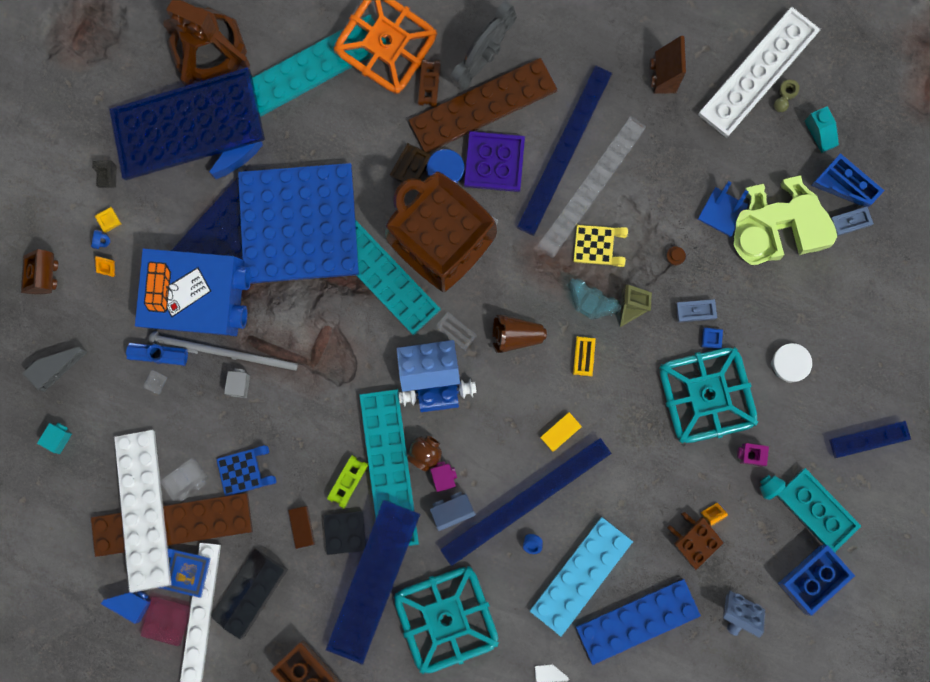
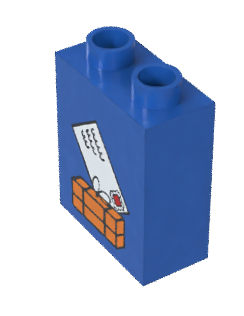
[135,249,251,336]

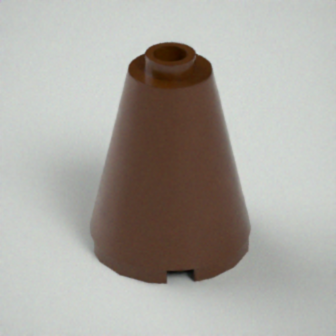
[492,314,547,353]

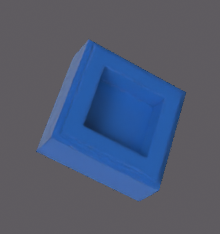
[701,328,723,349]

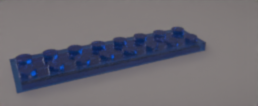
[326,499,421,665]

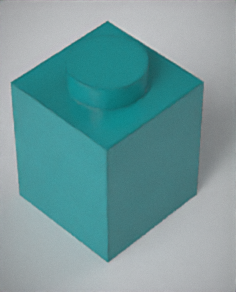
[37,422,72,454]

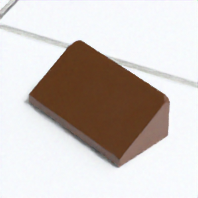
[288,506,315,549]

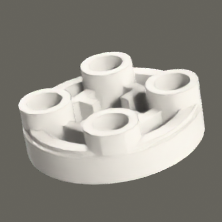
[771,343,812,383]

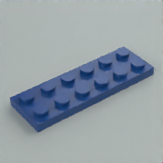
[576,579,701,665]

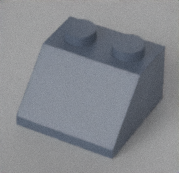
[430,492,475,531]

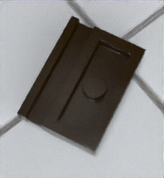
[390,143,431,183]

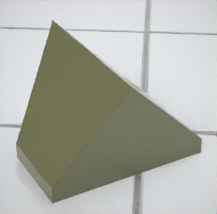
[620,285,652,327]

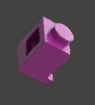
[737,443,769,467]

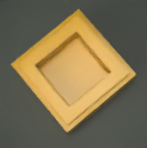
[95,207,121,233]

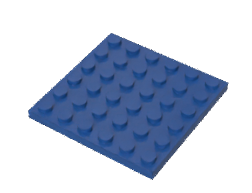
[238,163,359,284]

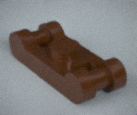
[418,59,441,107]

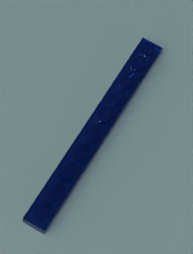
[517,66,612,236]
[441,438,612,566]

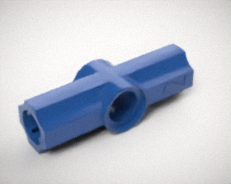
[126,343,188,366]

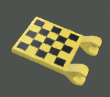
[574,225,628,267]

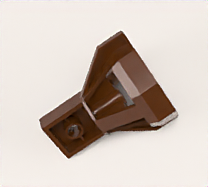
[163,0,250,89]

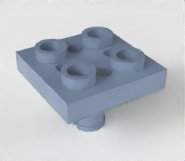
[723,591,765,638]

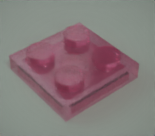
[141,597,191,647]

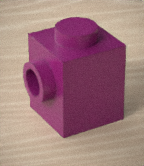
[431,461,457,493]

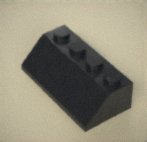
[211,548,288,640]

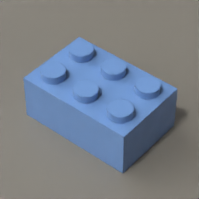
[397,340,460,392]

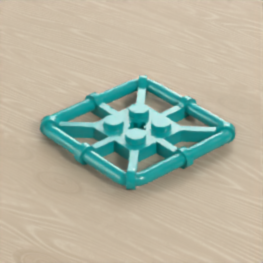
[659,347,758,444]
[394,566,499,674]

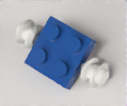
[398,378,477,412]

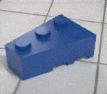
[811,153,885,207]

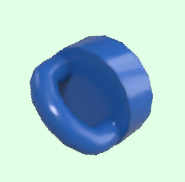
[91,230,110,249]
[523,534,543,554]

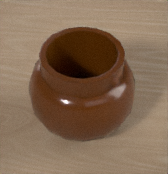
[407,435,442,471]

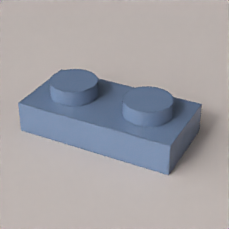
[831,207,874,236]
[676,299,717,323]

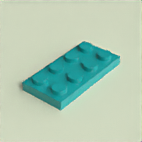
[777,468,861,552]

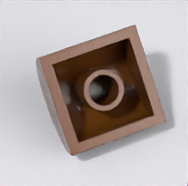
[21,249,58,294]

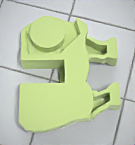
[733,176,837,265]

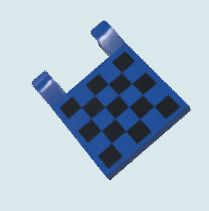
[217,446,277,496]

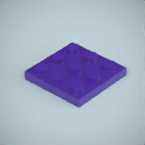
[464,131,525,192]

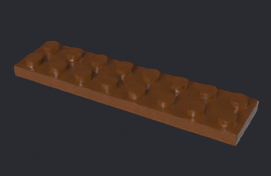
[409,58,557,153]
[91,493,253,557]

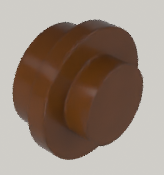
[666,246,686,265]

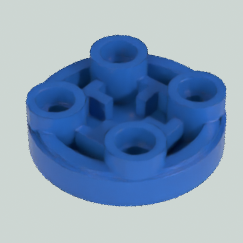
[427,149,464,184]

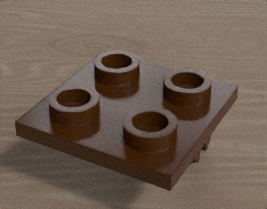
[667,511,723,570]

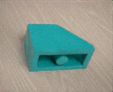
[805,106,839,153]

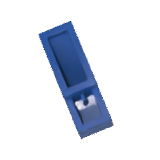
[209,131,263,179]

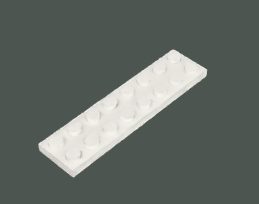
[698,7,820,138]
[114,430,171,593]

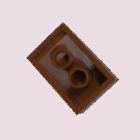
[650,36,686,94]

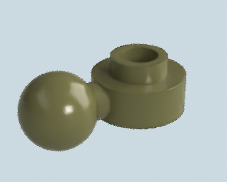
[774,80,800,112]

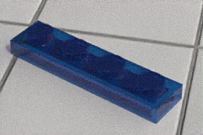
[829,421,912,459]

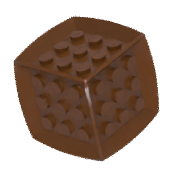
[385,172,497,292]

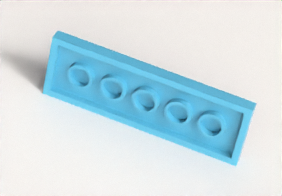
[530,517,633,636]

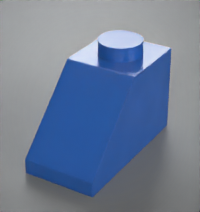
[101,591,152,624]

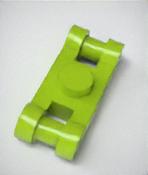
[327,455,369,509]

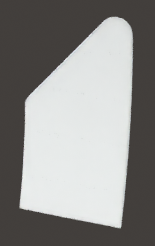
[535,665,569,682]

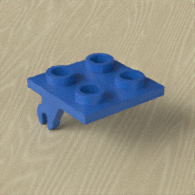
[697,181,749,237]

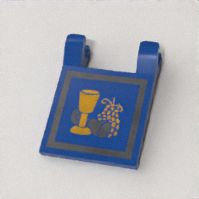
[160,547,211,598]

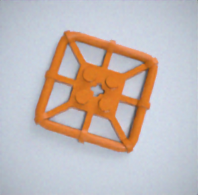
[333,0,437,94]

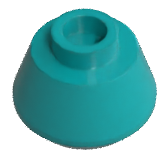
[759,475,785,500]

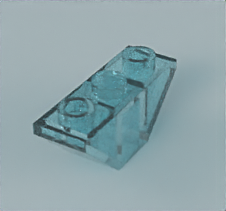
[569,278,622,320]

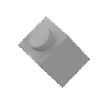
[224,369,250,398]

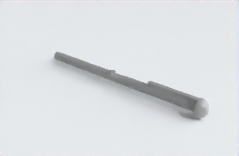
[149,331,298,371]

